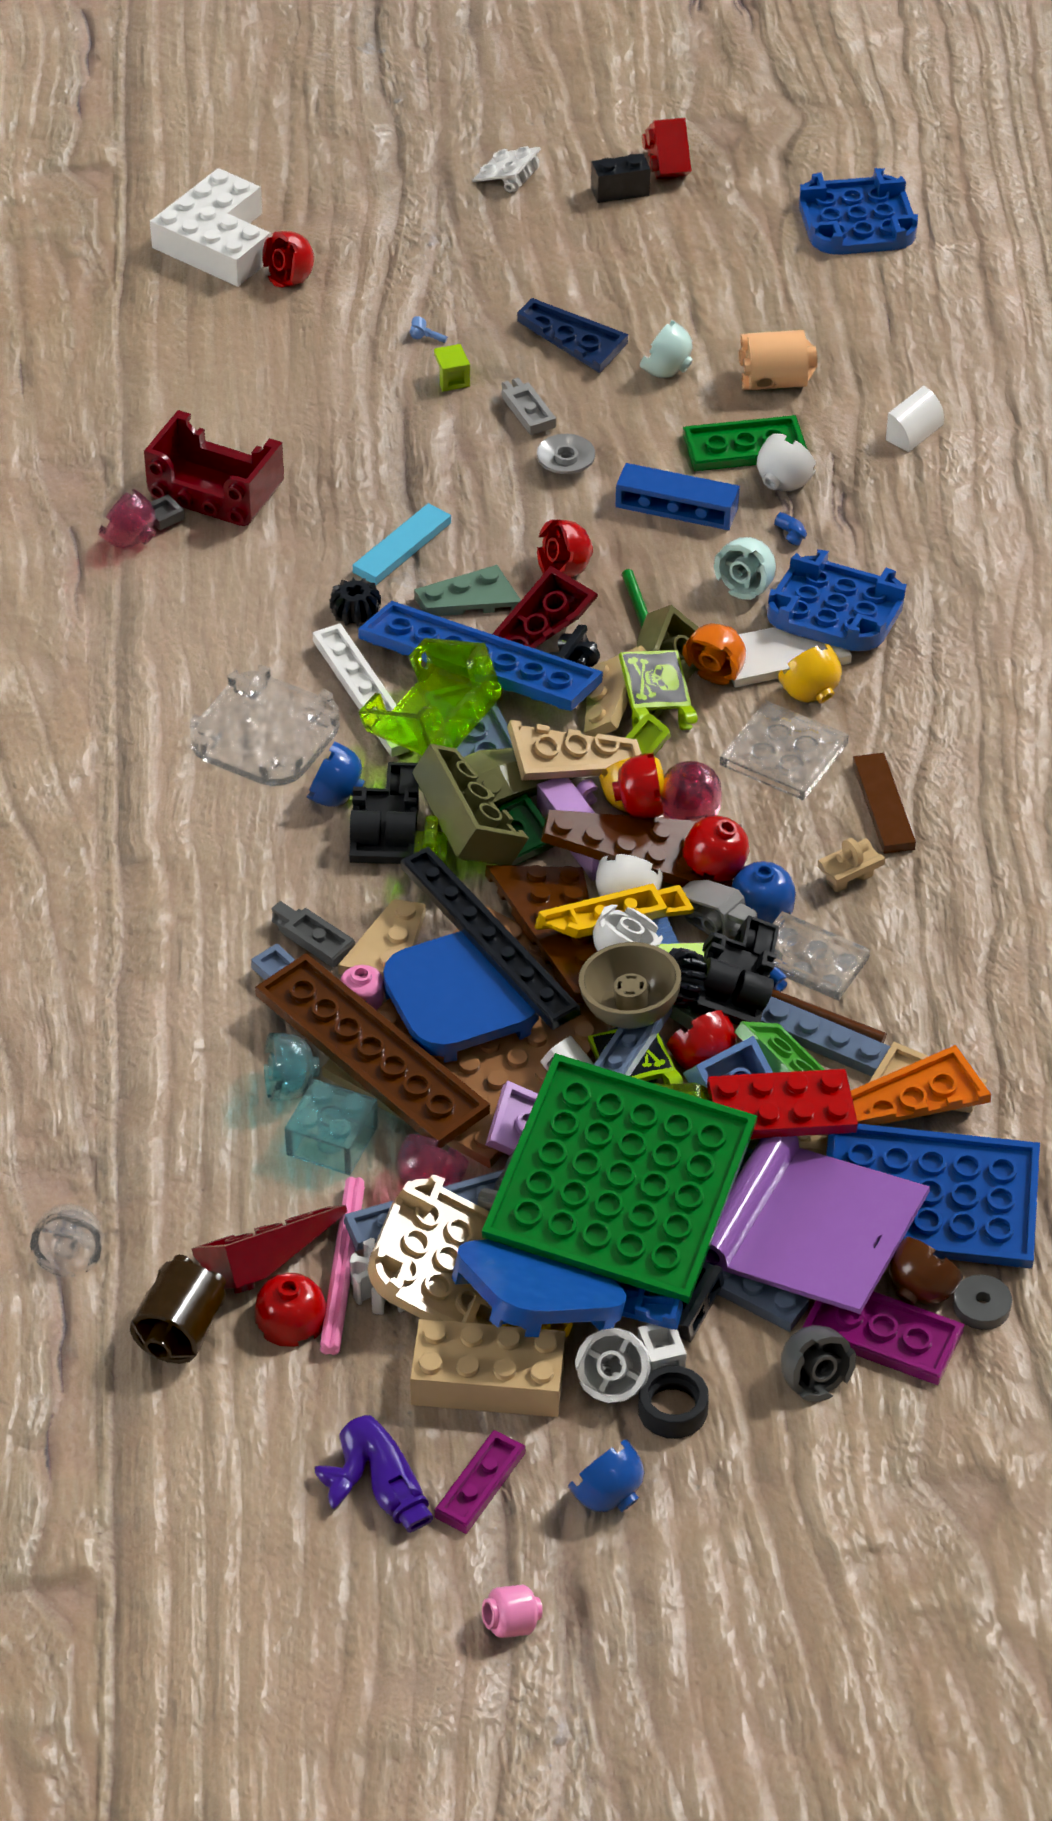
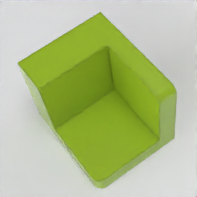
[434,344,470,392]

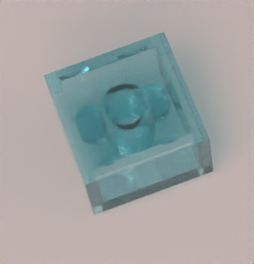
[284,1079,378,1176]

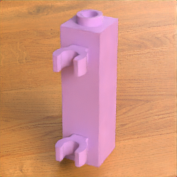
[537,778,600,881]

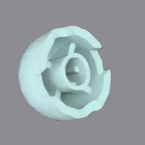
[640,320,693,378]
[714,537,776,600]

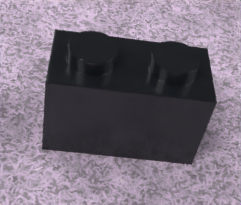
[591,154,650,203]

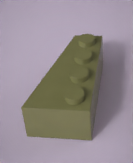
[412,744,529,866]

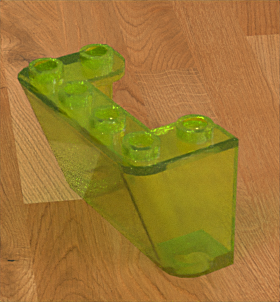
[358,638,502,756]

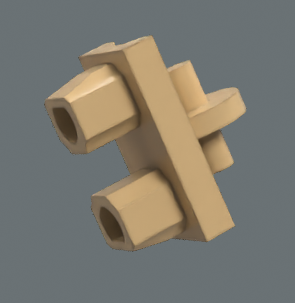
[818,838,885,892]

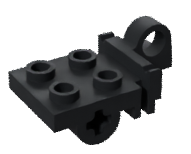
[349,762,419,864]
[693,915,779,1025]

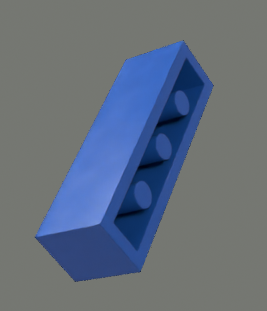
[615,463,740,530]

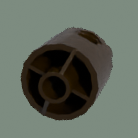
[130,1254,226,1364]

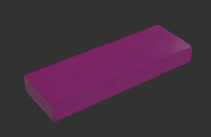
[434,1430,526,1534]

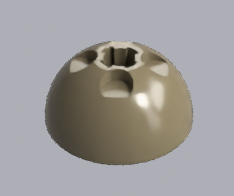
[579,942,681,1029]

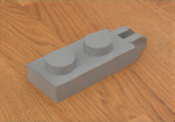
[501,378,556,435]

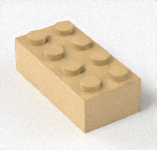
[410,1319,566,1417]

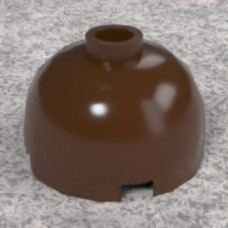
[889,1237,963,1306]

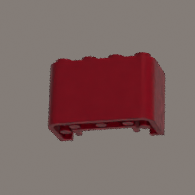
[144,410,284,526]

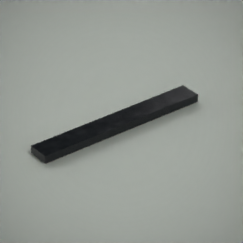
[401,847,581,1030]

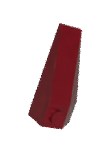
[492,566,598,648]
[191,1205,348,1294]

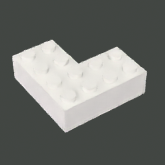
[150,168,271,287]

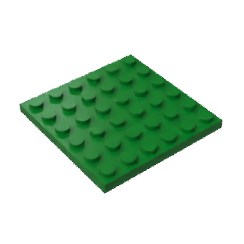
[482,1053,757,1304]

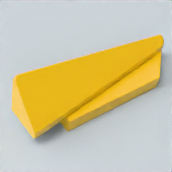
[535,883,694,939]

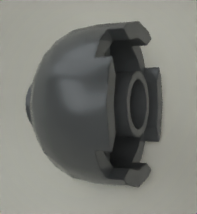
[780,1325,856,1402]

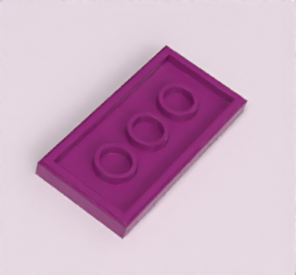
[802,1291,965,1385]

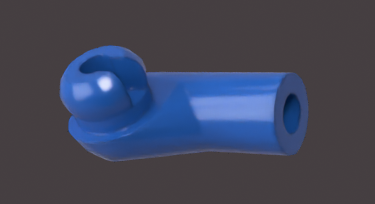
[774,512,807,546]

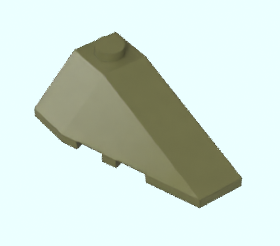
[629,605,700,718]

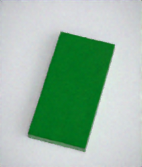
[683,415,808,472]

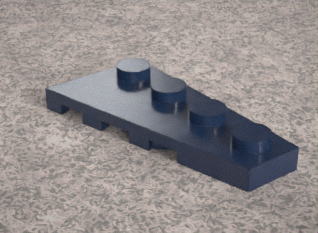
[517,298,628,373]

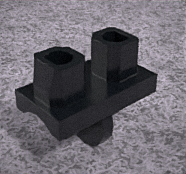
[549,625,600,667]

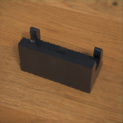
[677,1262,724,1343]

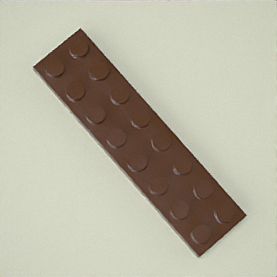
[255,953,490,1150]

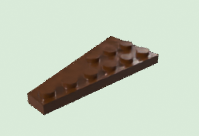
[541,810,742,888]
[485,865,597,1003]

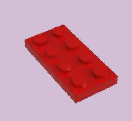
[707,1069,858,1139]

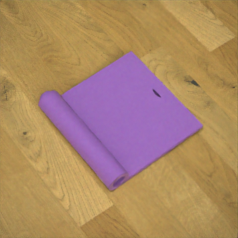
[705,1136,930,1314]

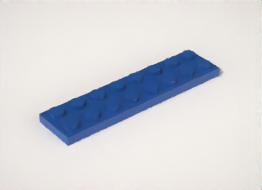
[358,601,603,711]

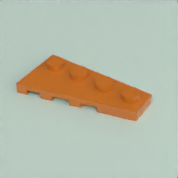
[851,1045,991,1125]

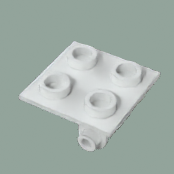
[472,146,541,192]

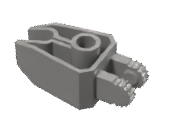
[682,880,757,938]

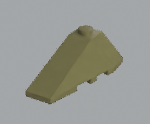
[464,748,577,807]

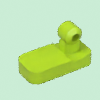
[625,714,671,756]

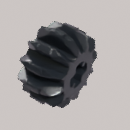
[329,577,381,627]
[669,948,707,1006]

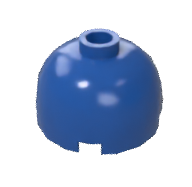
[306,741,365,807]
[732,861,796,925]
[568,1439,645,1512]

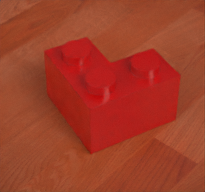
[642,117,692,179]

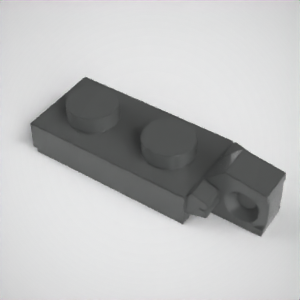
[271,901,355,967]

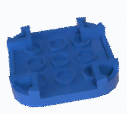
[799,168,918,255]
[767,549,907,651]
[383,931,539,1063]
[452,1239,627,1337]

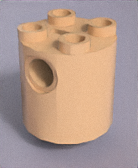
[739,330,817,390]

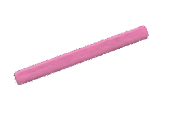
[320,1176,365,1355]

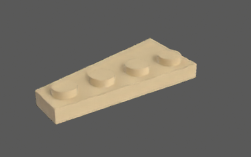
[507,720,641,781]

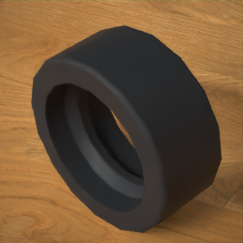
[638,1366,709,1439]

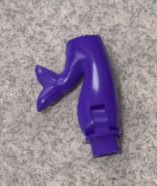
[314,1415,433,1533]

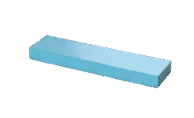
[352,503,451,585]

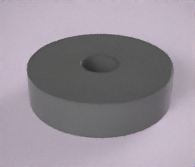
[953,1275,1012,1330]

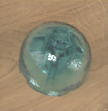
[264,1033,320,1102]

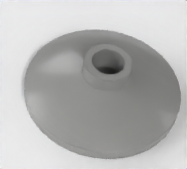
[537,434,595,474]

